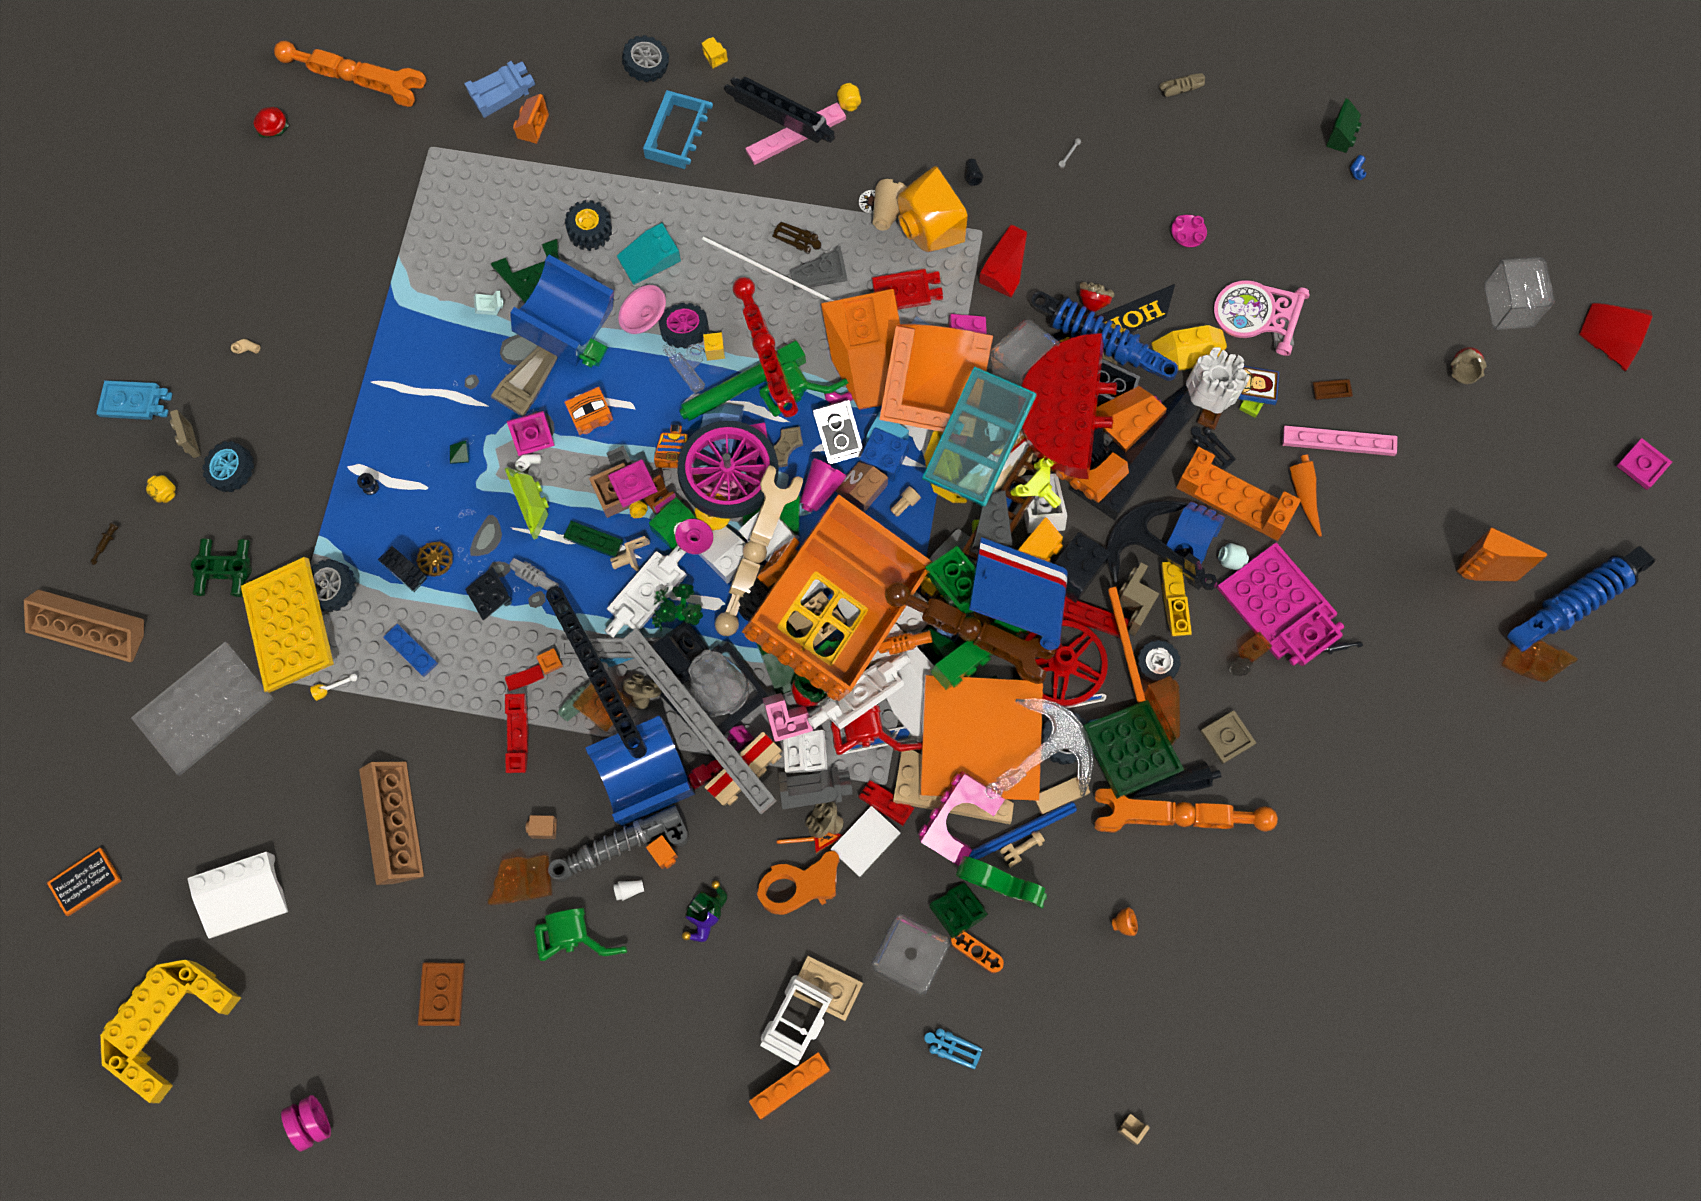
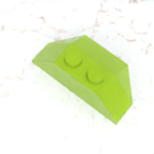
[504,467,549,540]

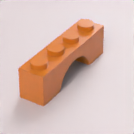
[749,1052,830,1120]

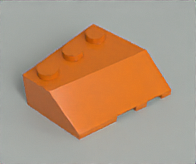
[1096,386,1167,452]

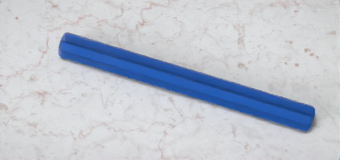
[969,801,1077,860]

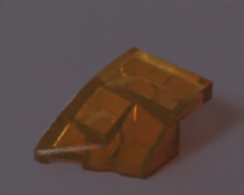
[1502,641,1578,682]
[488,855,552,905]

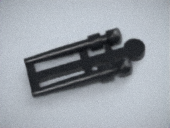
[1191,427,1236,470]

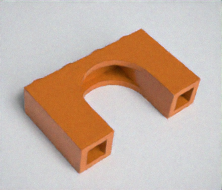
[1052,453,1129,503]

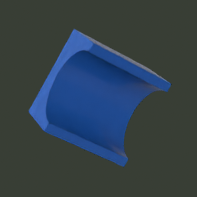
[510,255,614,367]
[585,716,695,826]

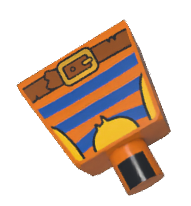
[654,424,689,468]

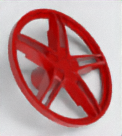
[1021,620,1108,707]

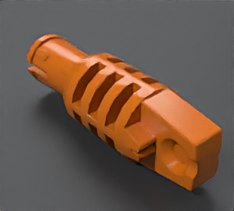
[878,630,933,655]

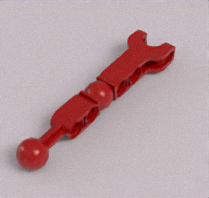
[732,277,798,418]

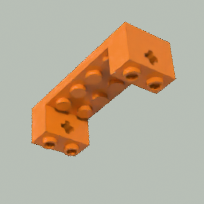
[1176,447,1301,541]

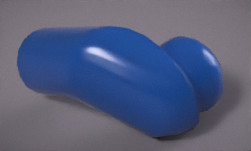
[1350,155,1366,180]

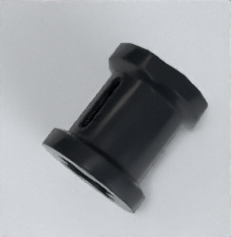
[357,473,379,495]

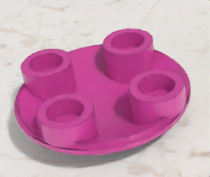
[1171,215,1207,247]

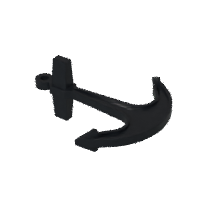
[1107,501,1217,590]

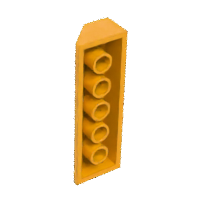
[974,517,1063,624]

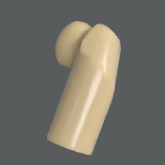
[231,339,261,354]

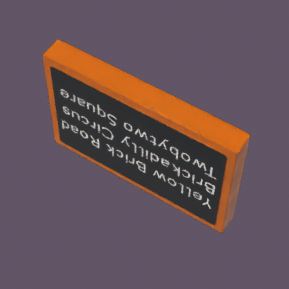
[47,848,122,916]

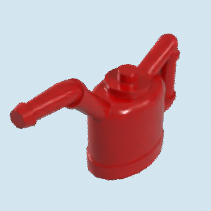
[831,705,922,755]

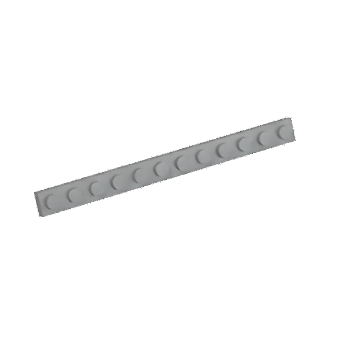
[622,628,777,814]

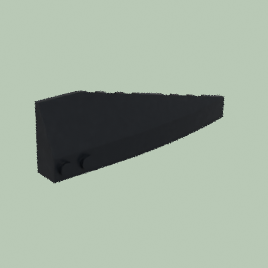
[1069,385,1200,520]

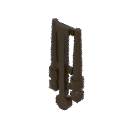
[772,222,822,254]

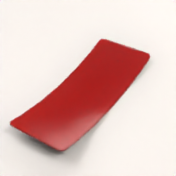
[505,665,544,691]

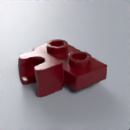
[687,759,724,789]

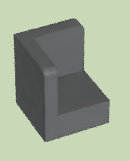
[606,445,632,468]

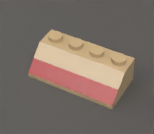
[705,732,783,806]

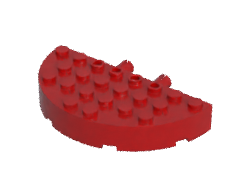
[1018,333,1117,479]

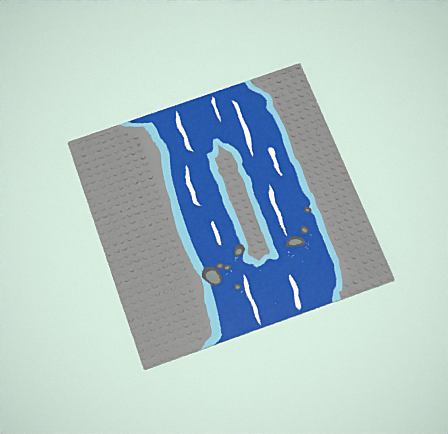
[293,147,982,785]

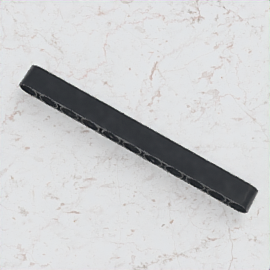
[546,586,647,758]

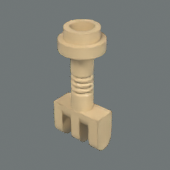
[1000,831,1045,868]

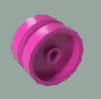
[281,1095,331,1152]

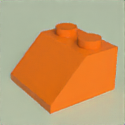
[513,94,549,144]

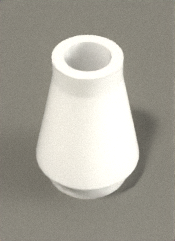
[613,880,644,901]

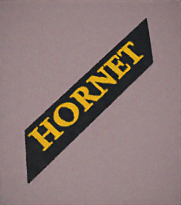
[1050,284,1175,349]

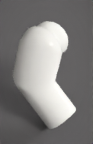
[515,454,541,472]

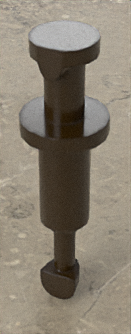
[90,523,119,565]

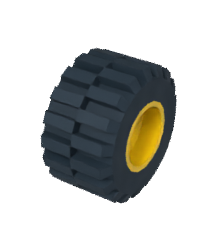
[565,200,612,251]

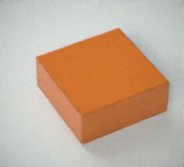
[536,648,563,675]

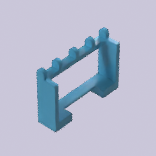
[643,90,713,169]

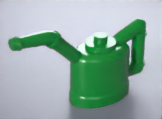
[759,361,848,417]
[534,908,627,961]

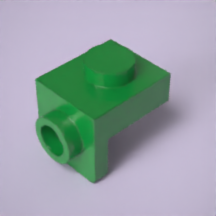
[579,338,609,368]

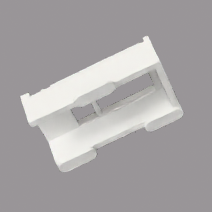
[760,975,833,1066]

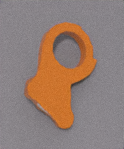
[757,851,840,915]

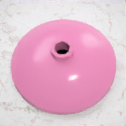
[618,285,666,334]

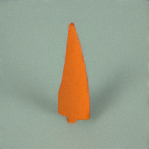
[1290,455,1322,537]

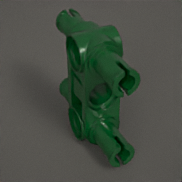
[190,538,252,597]

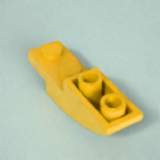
[1161,562,1192,636]

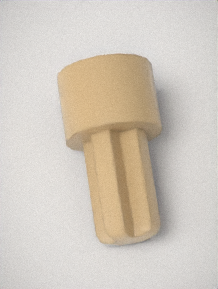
[891,486,921,517]

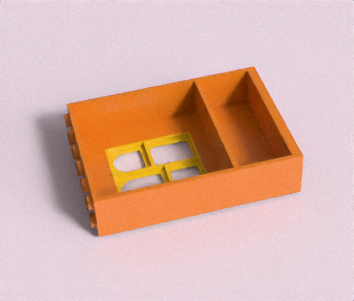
[742,494,932,701]

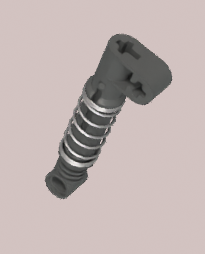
[548,805,689,882]

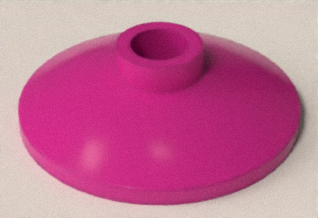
[675,519,713,554]

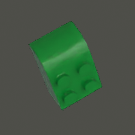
[925,546,975,617]

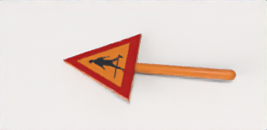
[777,832,843,853]

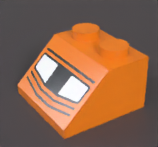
[565,387,613,435]

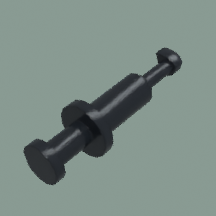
[1316,641,1363,655]

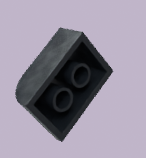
[1097,359,1140,406]
[1054,532,1111,603]

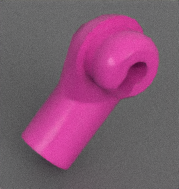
[825,392,853,404]

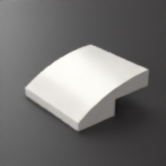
[783,730,828,773]

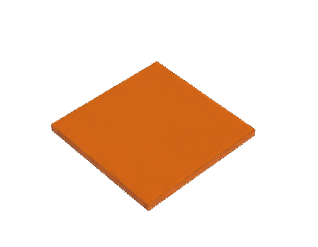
[920,675,1043,801]

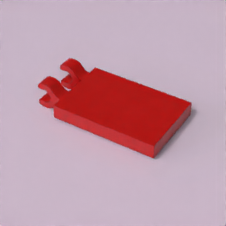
[872,269,943,310]

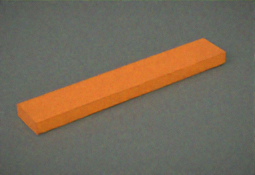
[1108,587,1146,703]

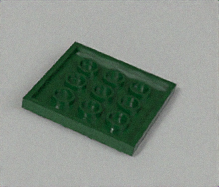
[1081,700,1184,799]

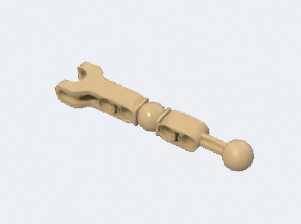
[714,465,803,636]

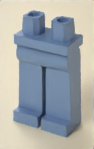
[464,61,535,118]

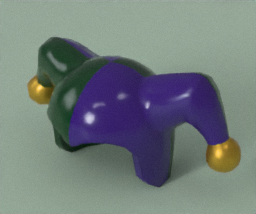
[682,881,727,942]

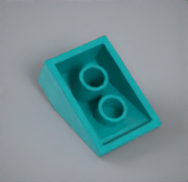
[617,223,681,285]

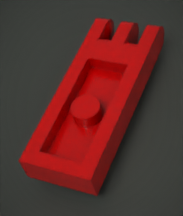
[858,780,914,826]

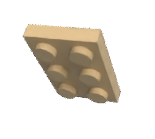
[793,956,863,1021]

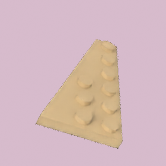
[893,750,1014,824]

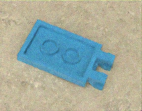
[96,381,172,420]

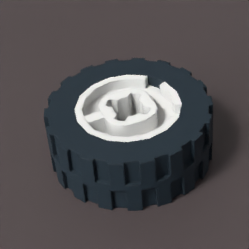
[1136,640,1181,685]

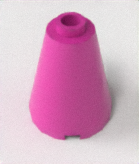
[800,458,846,513]

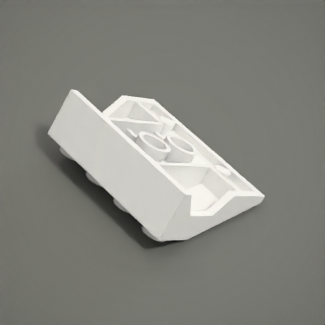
[188,852,288,939]

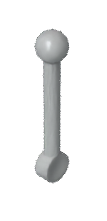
[1058,138,1081,169]

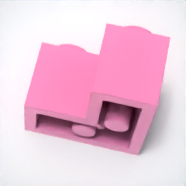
[762,693,813,742]

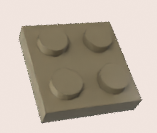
[170,410,201,458]
[1200,711,1256,765]

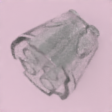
[688,650,749,718]

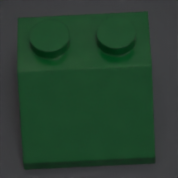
[1326,98,1362,153]

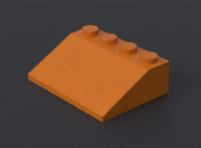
[1457,527,1547,581]

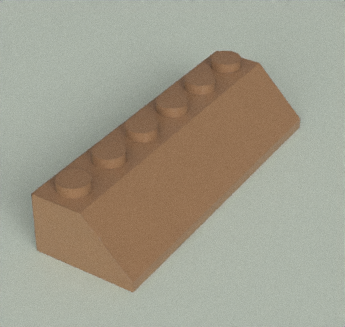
[24,590,144,662]
[359,762,424,885]

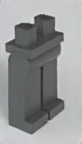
[778,767,852,809]

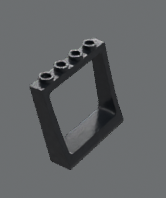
[660,642,769,745]

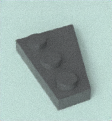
[790,246,847,290]
[973,491,1012,550]

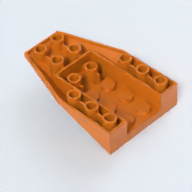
[821,289,900,410]

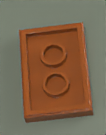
[418,963,465,1026]

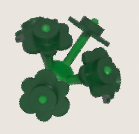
[652,583,703,632]

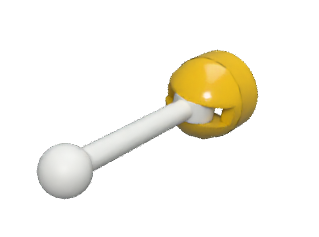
[310,674,358,701]

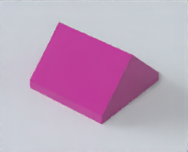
[507,411,555,456]

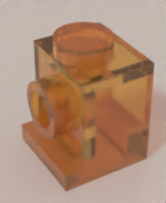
[1238,631,1272,665]

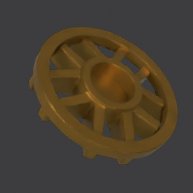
[416,542,453,577]

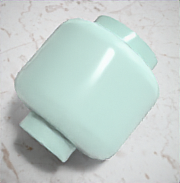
[1218,543,1249,570]

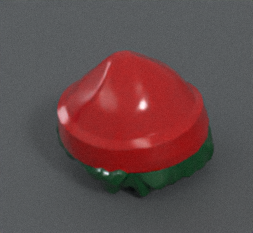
[253,107,288,138]
[791,675,827,707]

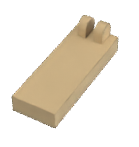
[1034,775,1090,815]

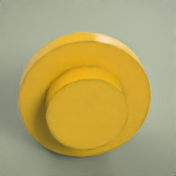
[629,501,648,518]

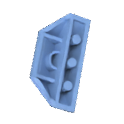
[699,403,744,467]

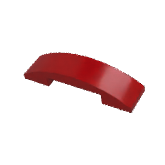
[505,694,528,773]

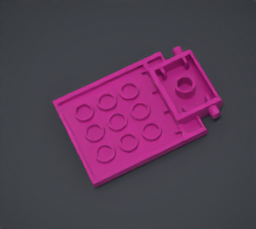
[1217,542,1344,666]

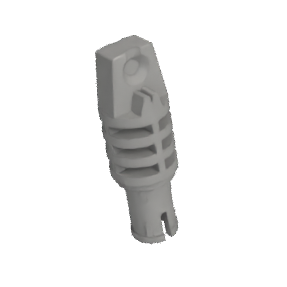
[510,558,559,591]

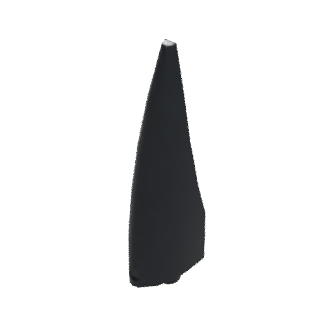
[1133,761,1222,798]

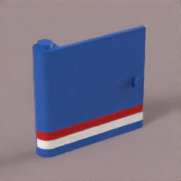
[969,537,1068,650]

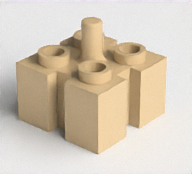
[788,591,846,648]

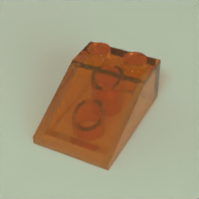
[1144,676,1180,746]

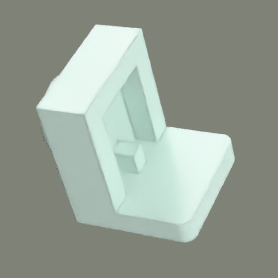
[474,291,503,315]

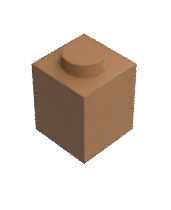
[526,815,557,839]

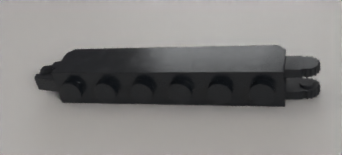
[723,76,835,143]

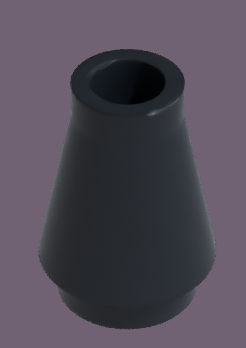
[966,159,983,186]

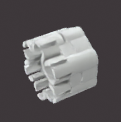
[1186,347,1249,413]

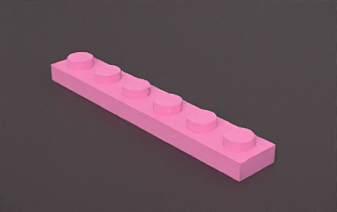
[746,103,846,165]
[1282,426,1397,456]

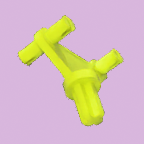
[1011,458,1061,508]

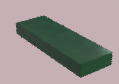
[563,521,624,557]

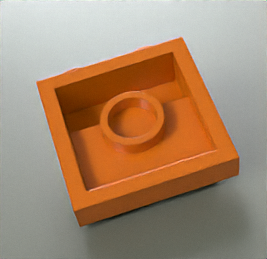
[757,537,800,587]

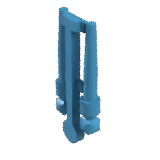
[924,1028,982,1070]

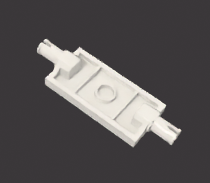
[604,544,687,638]
[807,653,911,730]

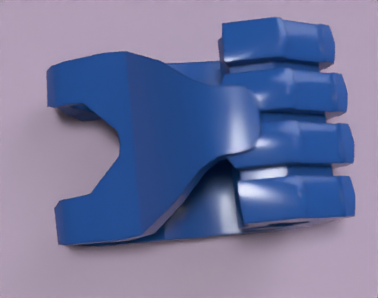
[1167,502,1225,564]

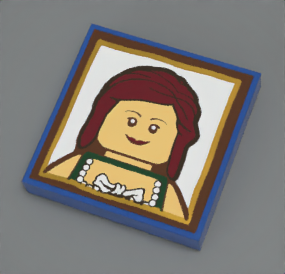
[1239,366,1279,405]

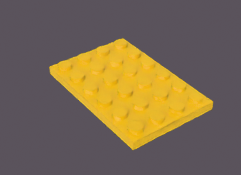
[241,557,334,693]

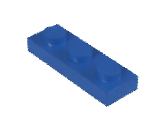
[383,624,438,677]

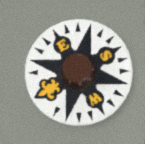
[859,190,875,214]

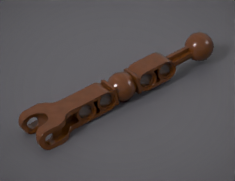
[885,582,1056,684]

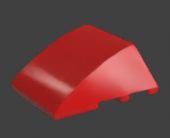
[1579,303,1653,371]

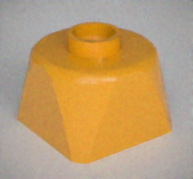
[898,166,968,252]

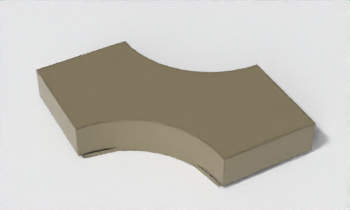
[773,426,803,468]

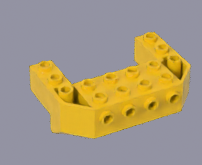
[100,960,241,1103]

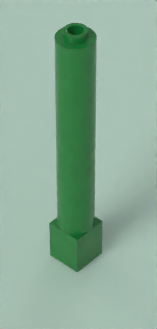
[679,341,806,421]

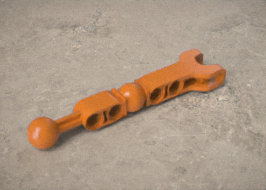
[274,41,426,107]
[1095,789,1278,833]

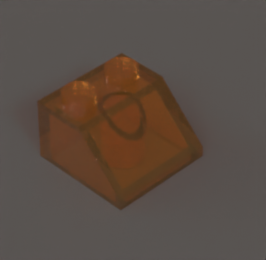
[572,683,632,732]

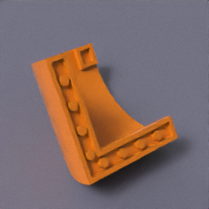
[879,324,993,437]

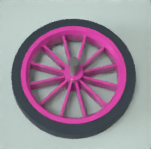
[677,421,779,519]

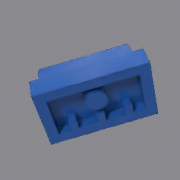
[860,428,909,482]

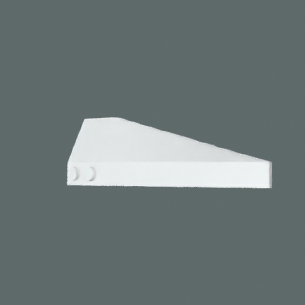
[828,587,934,742]

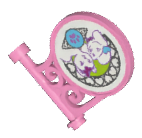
[1214,280,1310,356]

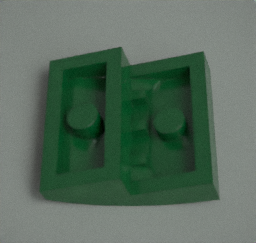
[929,883,988,939]

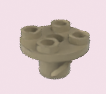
[622,674,662,709]
[805,801,844,838]

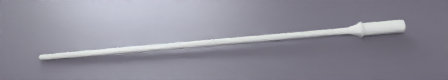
[702,236,835,302]

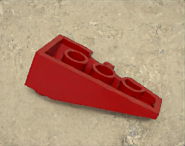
[979,224,1027,298]

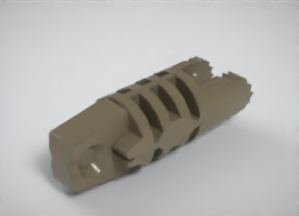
[1159,73,1205,97]

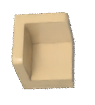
[1117,1114,1150,1145]

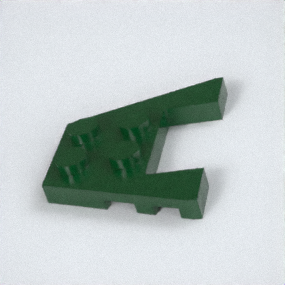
[491,239,559,304]

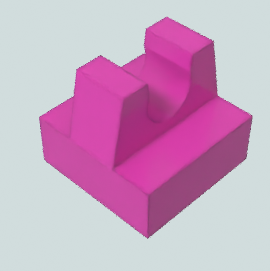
[727,725,755,751]

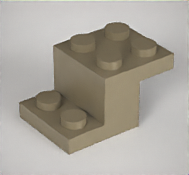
[1118,562,1159,636]

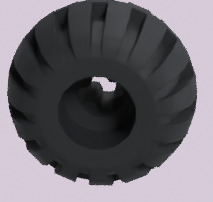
[738,578,775,621]

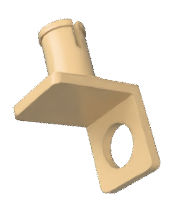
[610,536,650,571]

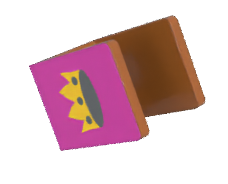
[644,475,676,515]

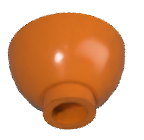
[1112,907,1138,936]

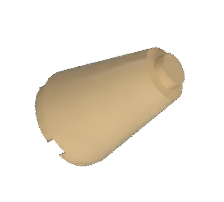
[873,179,906,231]

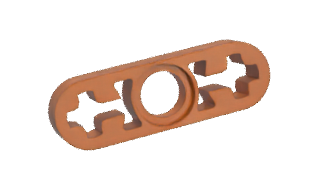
[951,932,1004,973]

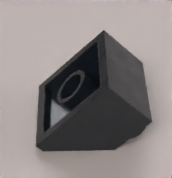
[652,621,710,676]

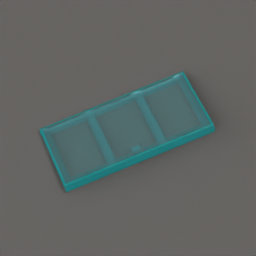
[922,367,1037,507]

